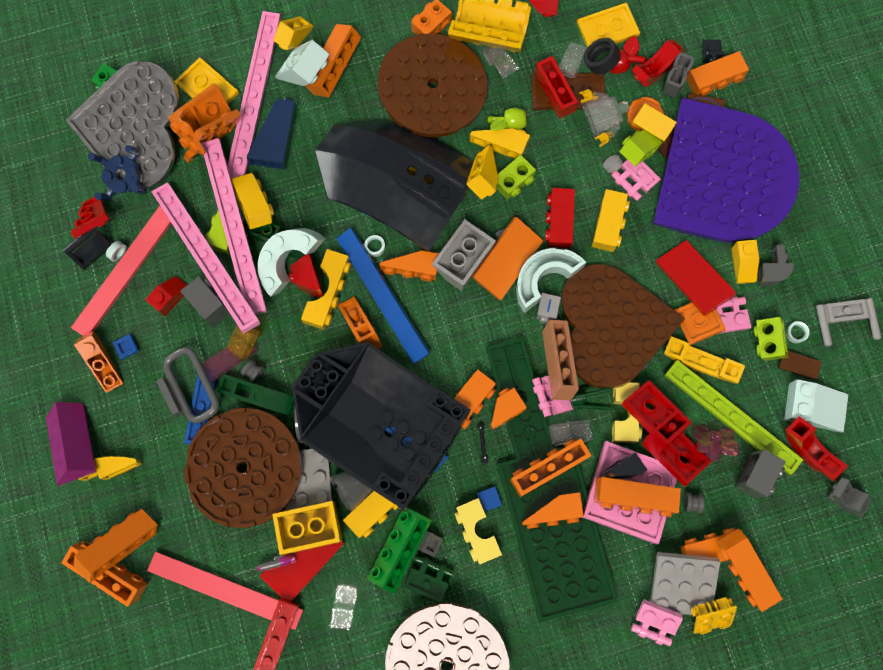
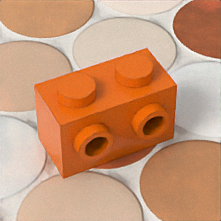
[411,0,452,35]

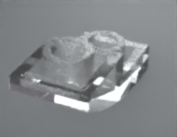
[559,42,588,79]
[481,46,519,79]
[548,421,593,446]
[330,583,358,630]

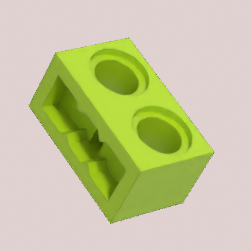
[496,155,536,200]
[754,317,789,361]

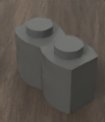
[663,52,694,97]

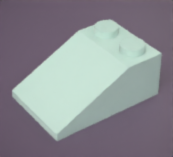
[275,40,330,86]
[784,380,848,433]

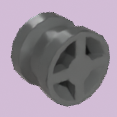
[241,359,265,383]
[683,492,704,514]

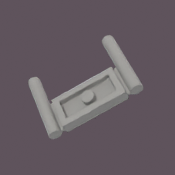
[816,298,881,346]

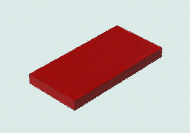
[656,240,736,316]
[260,542,344,602]

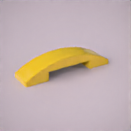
[664,336,745,384]

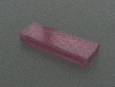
[202,335,257,382]

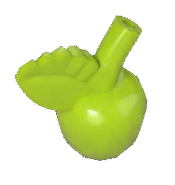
[488,108,527,131]

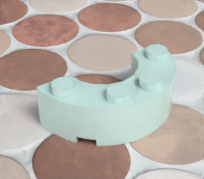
[258,228,326,297]
[516,248,586,313]

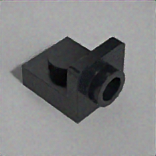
[702,40,725,63]

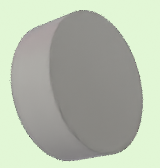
[603,155,623,173]

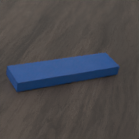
[184,368,219,444]

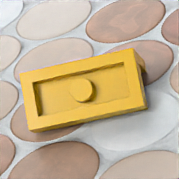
[632,103,677,142]

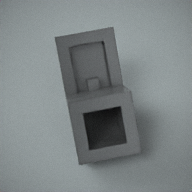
[758,245,794,287]
[828,477,871,518]

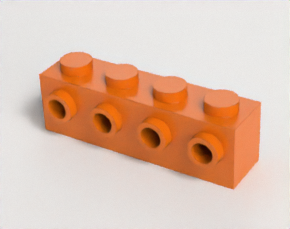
[305,24,361,98]
[510,438,591,497]
[594,477,681,517]
[74,509,158,583]
[718,528,783,612]
[62,541,148,607]

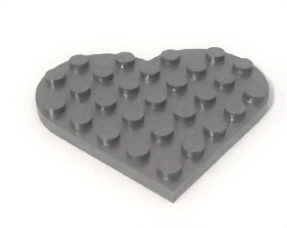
[66,61,179,189]

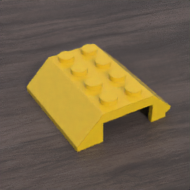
[448,0,531,53]

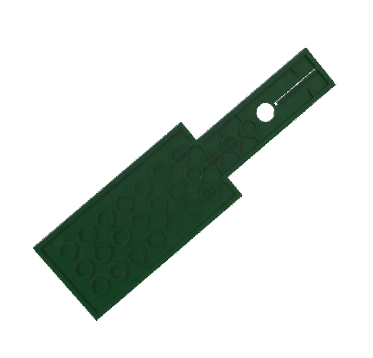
[486,337,618,622]

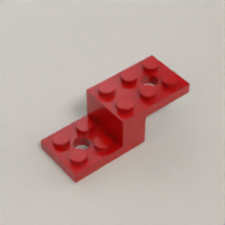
[621,380,712,487]

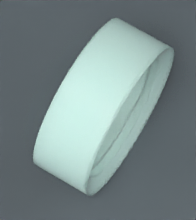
[364,235,385,257]
[106,241,126,262]
[786,321,809,343]

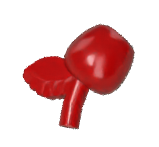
[609,36,646,74]

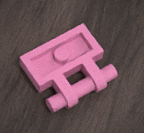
[611,160,661,201]
[716,296,751,334]
[532,376,573,417]
[631,599,683,646]

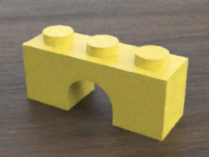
[612,383,642,444]
[454,498,502,564]

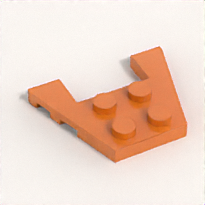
[183,109,241,163]

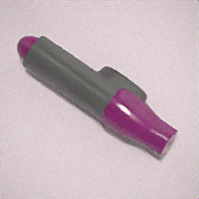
[257,555,296,572]

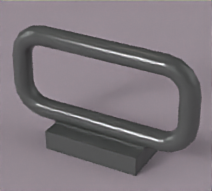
[156,347,219,424]

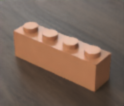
[542,320,579,400]

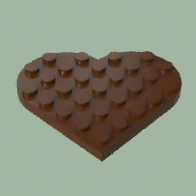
[561,264,685,389]

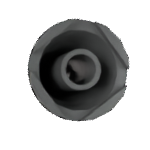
[330,472,373,512]

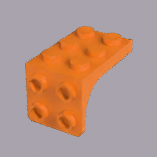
[167,83,232,155]

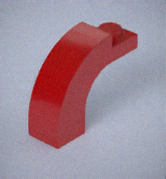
[632,39,686,87]
[786,416,848,482]

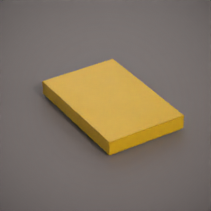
[576,3,640,48]
[175,57,239,104]

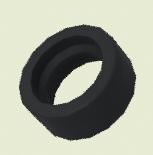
[584,38,621,75]

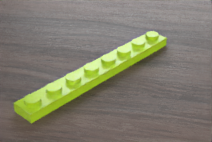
[664,360,803,476]

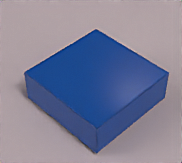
[113,334,140,360]
[477,487,502,512]

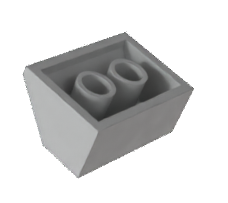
[432,220,496,291]

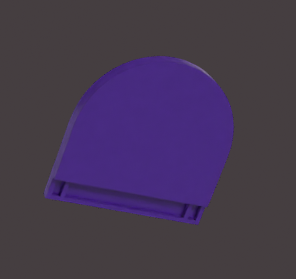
[653,98,799,243]

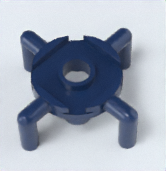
[88,145,147,202]

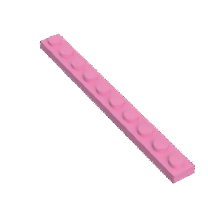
[227,11,281,179]
[201,138,267,315]
[151,182,260,334]

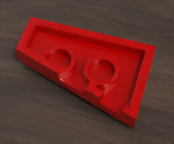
[71,197,109,239]

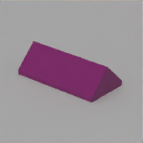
[46,402,97,486]

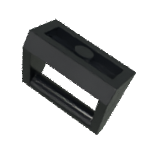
[62,228,111,270]
[600,452,647,479]

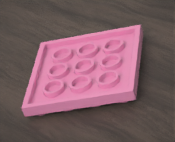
[582,441,677,545]

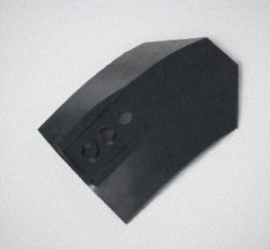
[315,119,474,252]
[292,342,471,511]

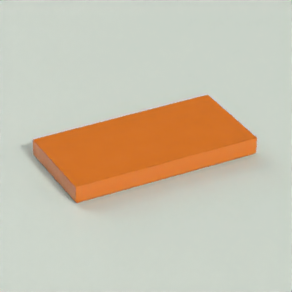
[471,217,543,300]

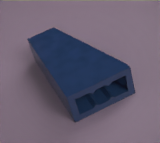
[247,98,297,170]

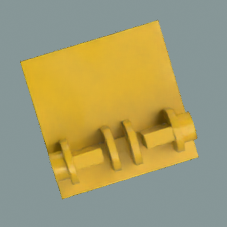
[691,597,737,634]

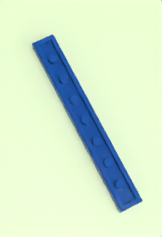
[337,228,431,364]

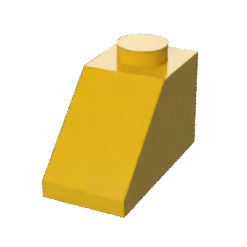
[273,16,314,50]
[731,240,759,284]

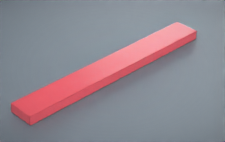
[71,206,172,336]
[147,552,304,630]

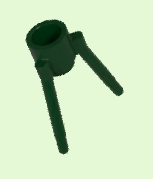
[570,384,616,410]

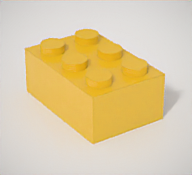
[272,501,343,555]

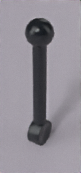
[477,423,489,464]

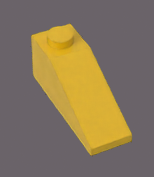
[470,128,530,159]
[466,145,498,200]

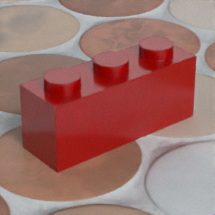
[534,56,578,119]
[545,188,575,249]

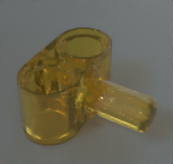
[226,325,262,361]

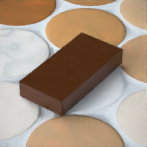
[777,351,822,381]

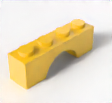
[301,249,352,330]

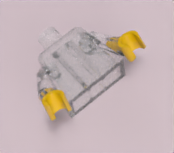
[579,89,629,147]

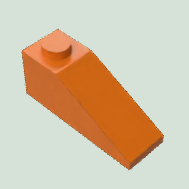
[338,297,382,349]

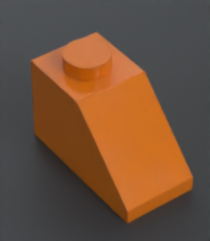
[490,388,527,431]

